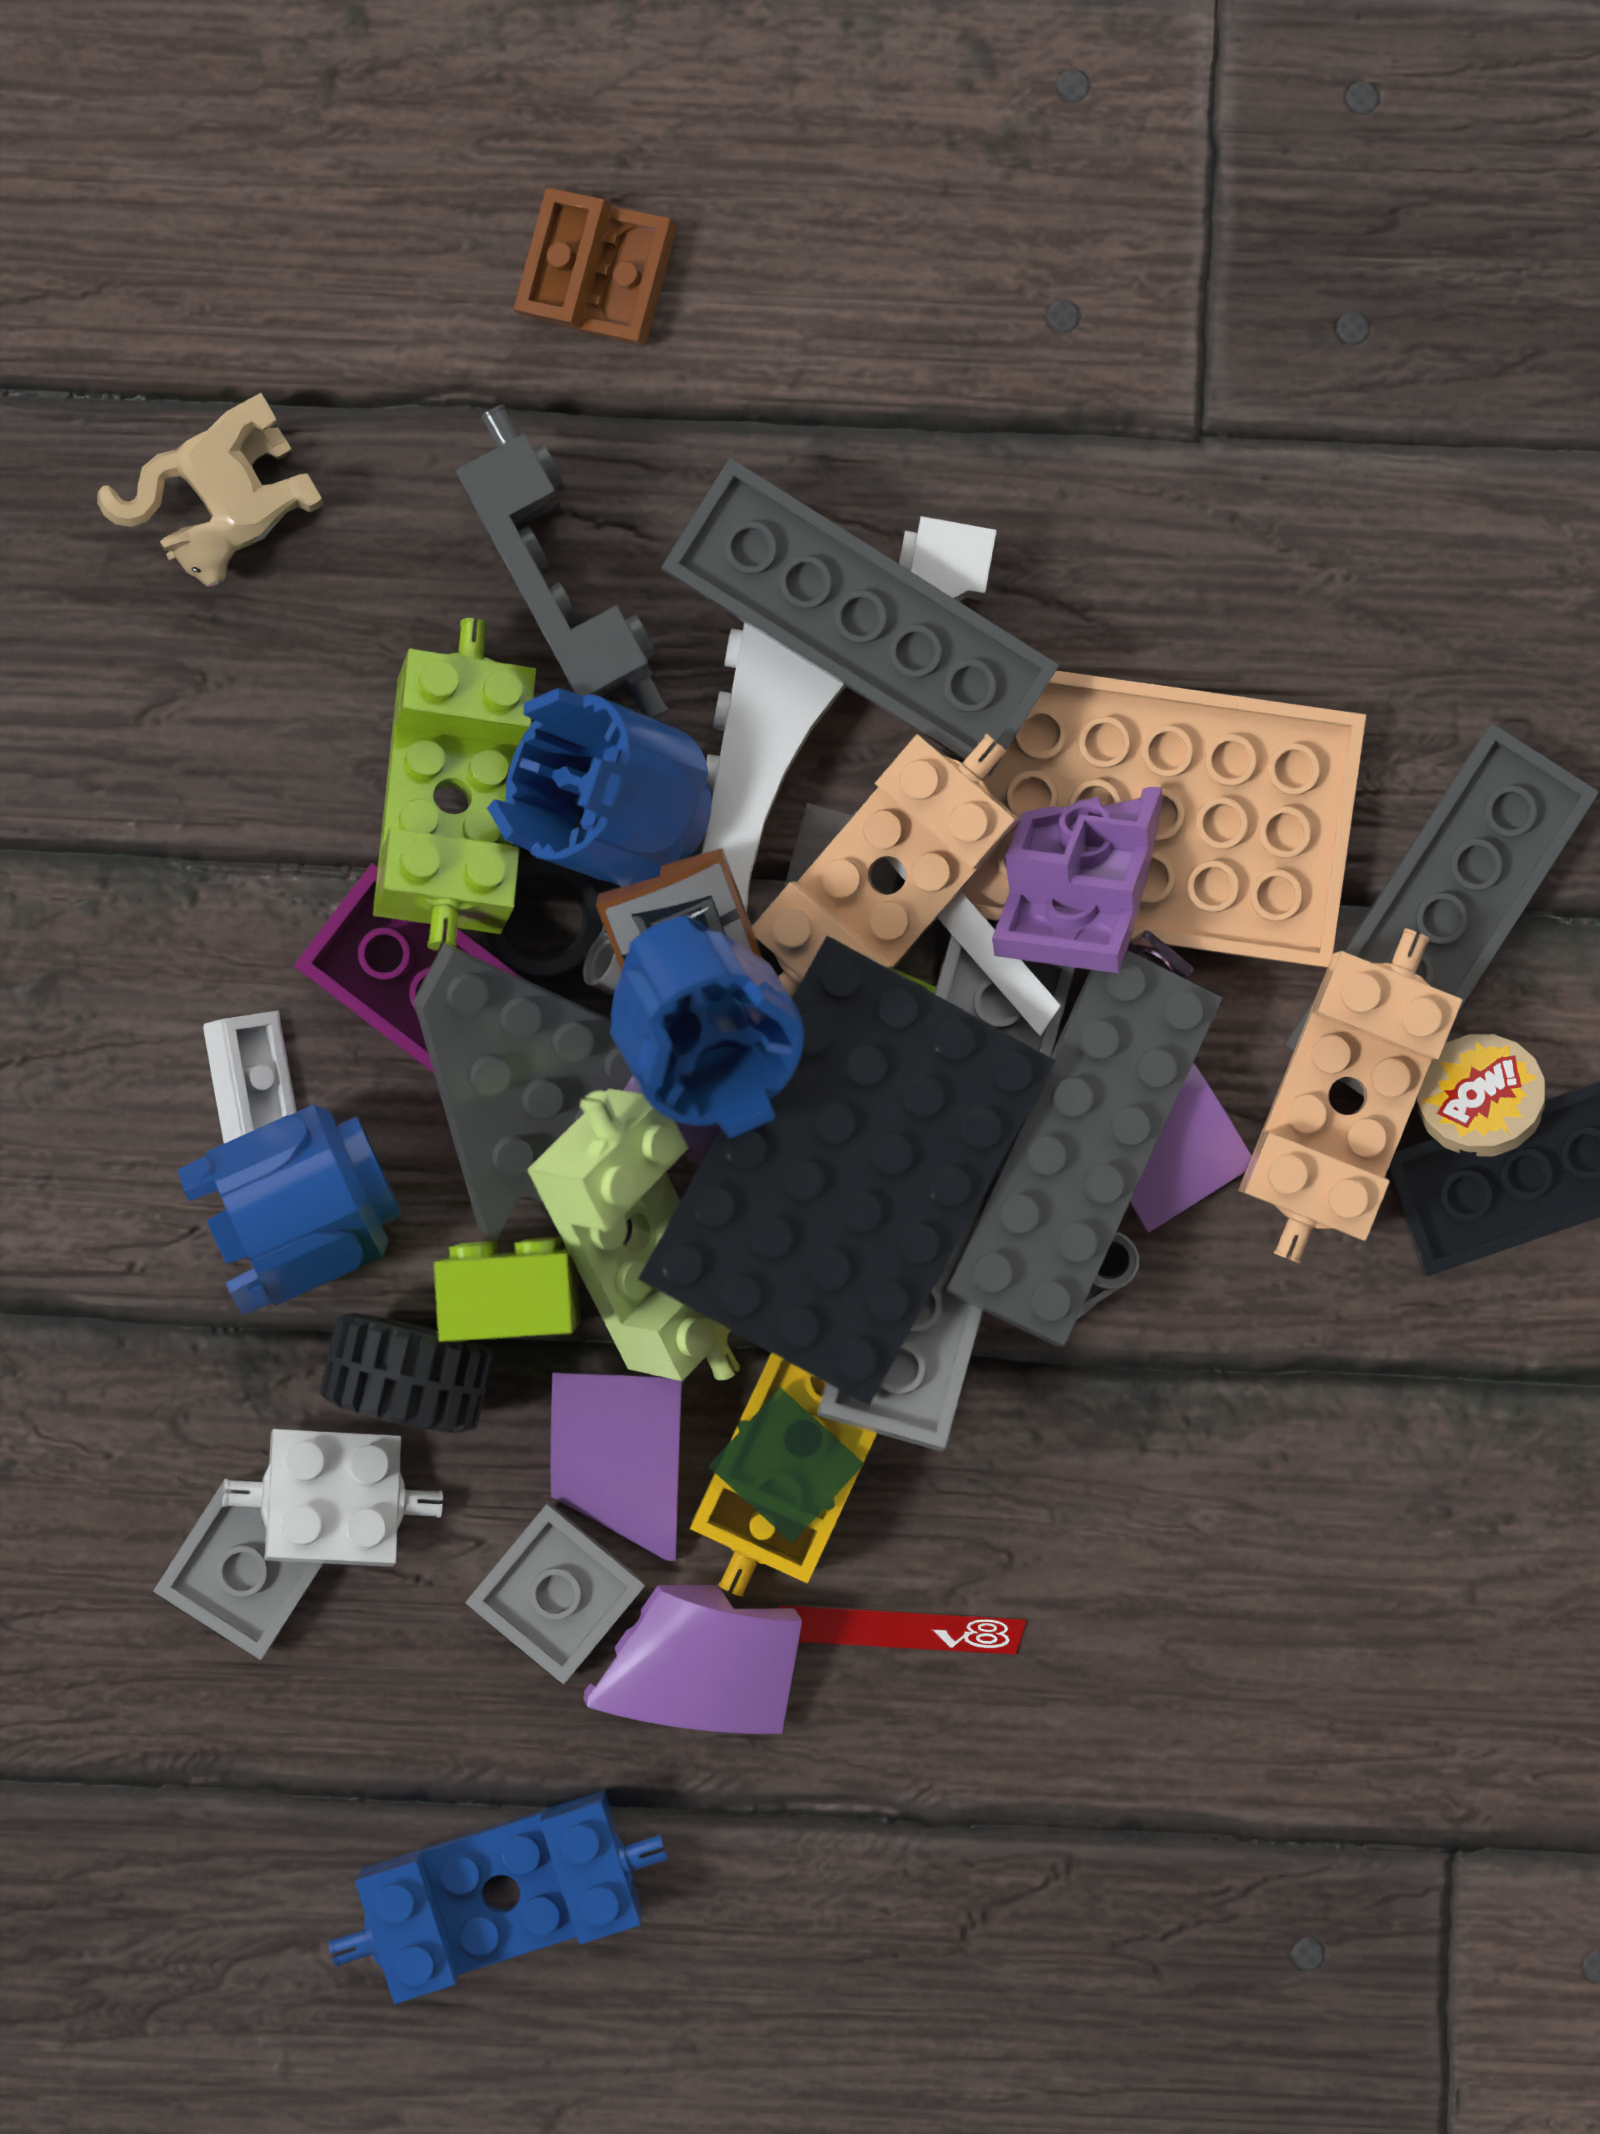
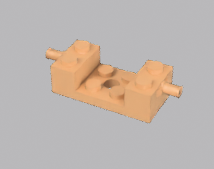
[752,733,1021,999]
[1238,928,1463,1264]

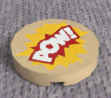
[1417,1034,1545,1156]

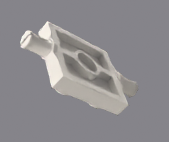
[222,1429,443,1567]

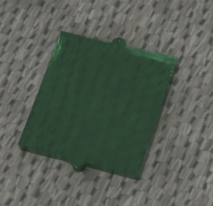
[708,1387,864,1543]

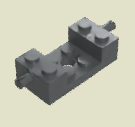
[455,405,669,719]

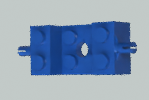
[328,1790,669,2004]

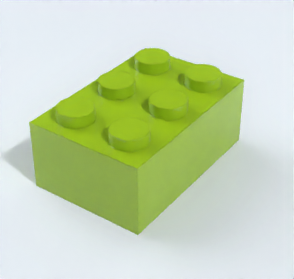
[434,1237,581,1341]

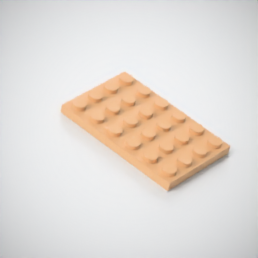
[961,671,1366,968]

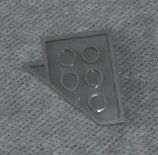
[414,943,633,1241]

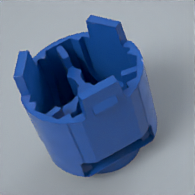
[487,688,712,887]
[610,916,804,1139]
[177,1105,403,1315]

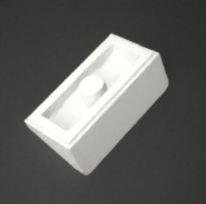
[204,1010,297,1143]

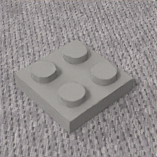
[153,1483,324,1660]
[465,1502,646,1685]

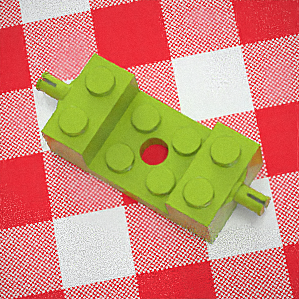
[373,618,536,951]

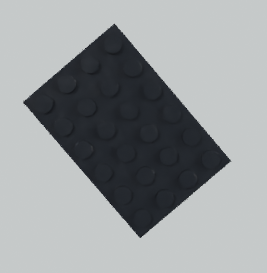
[638,935,1056,1406]

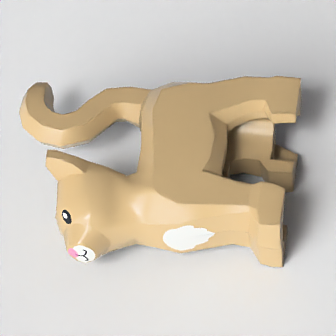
[97,393,324,587]

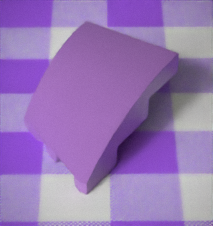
[992,786,1163,974]
[1129,1062,1252,1233]
[551,1372,682,1561]
[583,1585,802,1734]

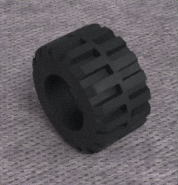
[319,1313,494,1433]

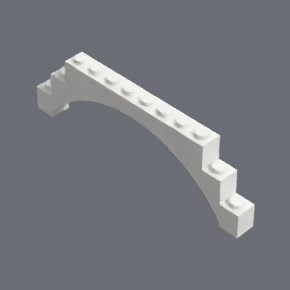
[692,516,997,913]

